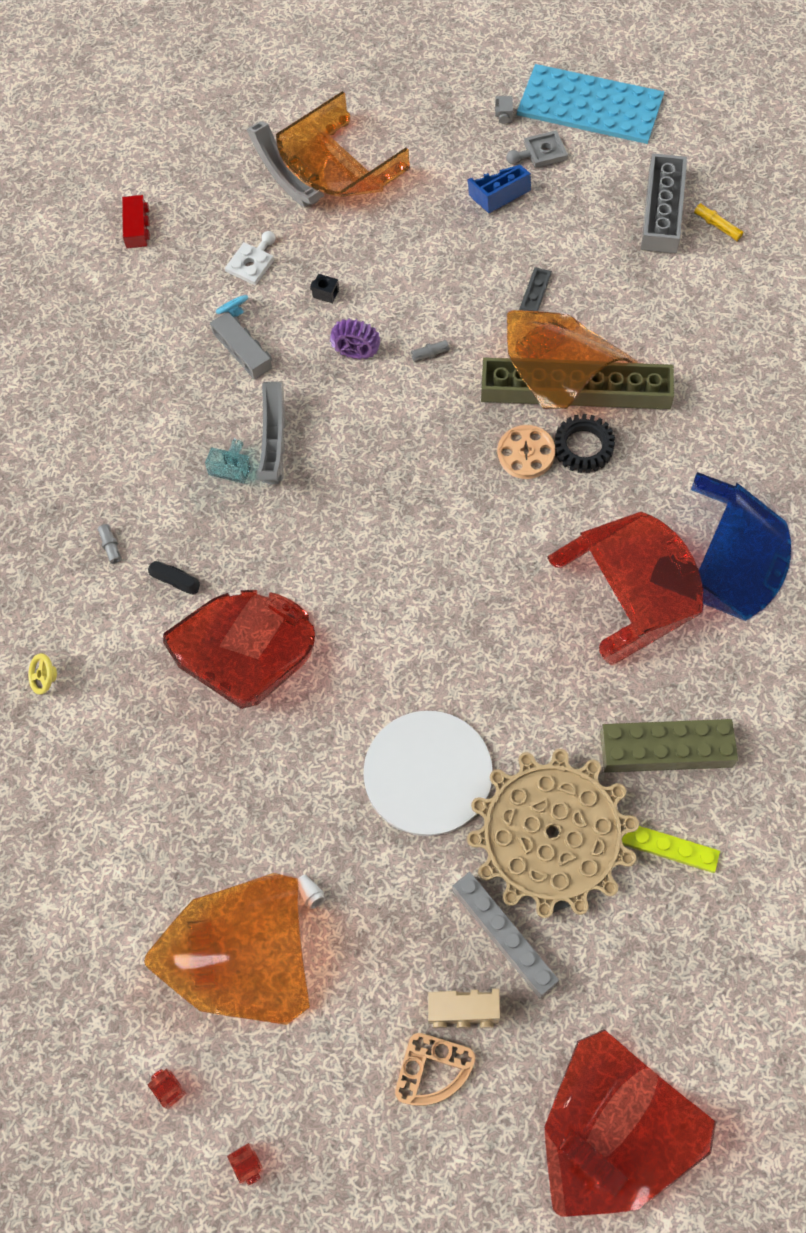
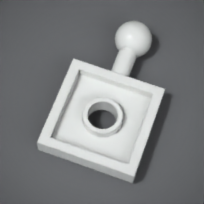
[225,231,276,285]

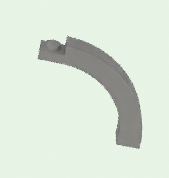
[247,121,324,207]

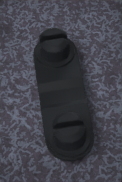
[148,561,200,595]

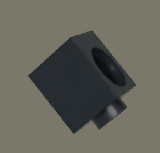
[310,273,339,304]

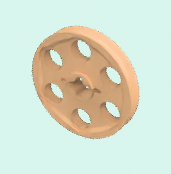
[497,425,555,479]

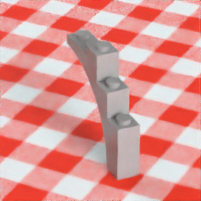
[257,381,285,484]

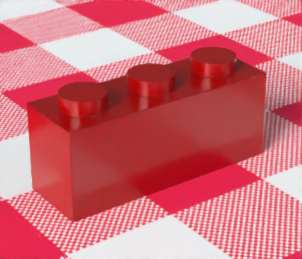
[122,195,150,249]

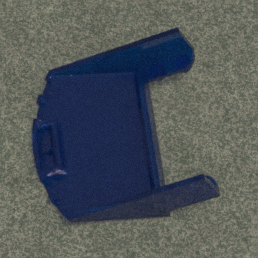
[650,472,791,621]

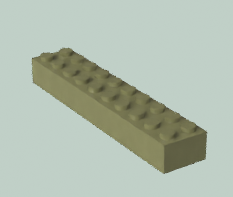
[481,357,674,409]

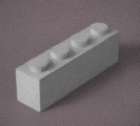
[210,312,272,380]

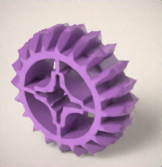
[330,318,380,360]

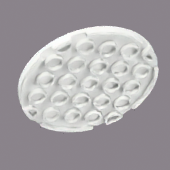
[363,711,492,836]

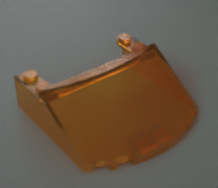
[276,91,410,197]

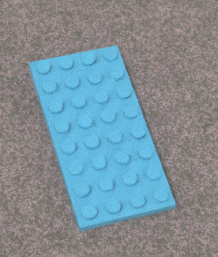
[517,64,664,144]

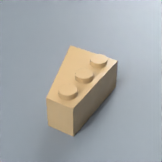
[428,989,500,1029]

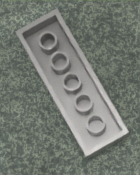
[641,153,687,253]

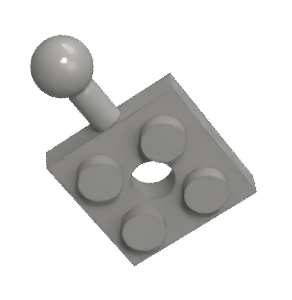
[506,130,568,168]

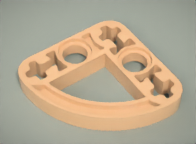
[395,1033,475,1106]

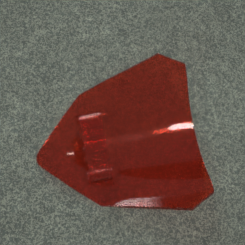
[544,1029,716,1217]

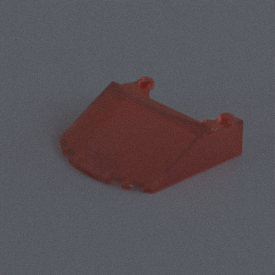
[547,511,704,665]

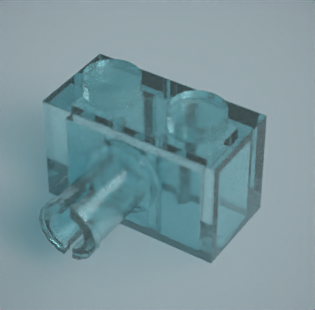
[205,439,251,484]

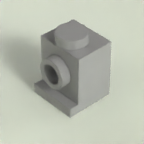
[495,96,513,124]

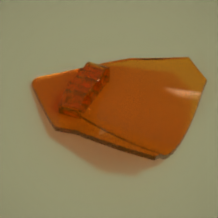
[507,310,638,409]
[144,873,310,1025]

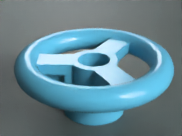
[216,295,248,317]

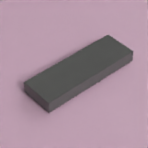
[519,267,552,316]

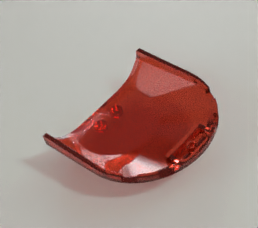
[163,590,315,709]

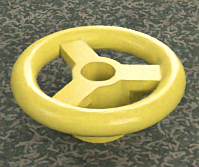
[28,653,57,695]

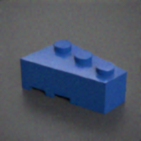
[467,165,531,213]

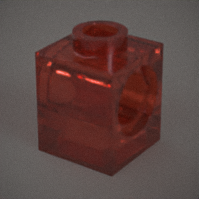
[147,1068,187,1109]
[227,1143,264,1186]

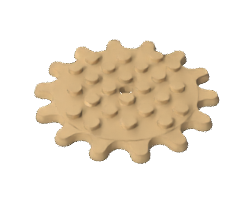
[467,749,639,918]

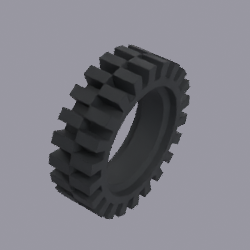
[554,414,615,473]

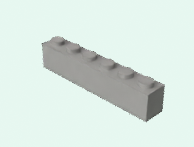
[452,872,559,999]

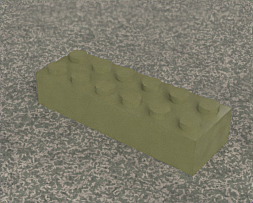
[600,719,738,773]

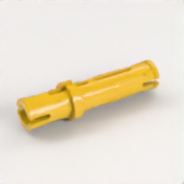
[694,203,744,242]

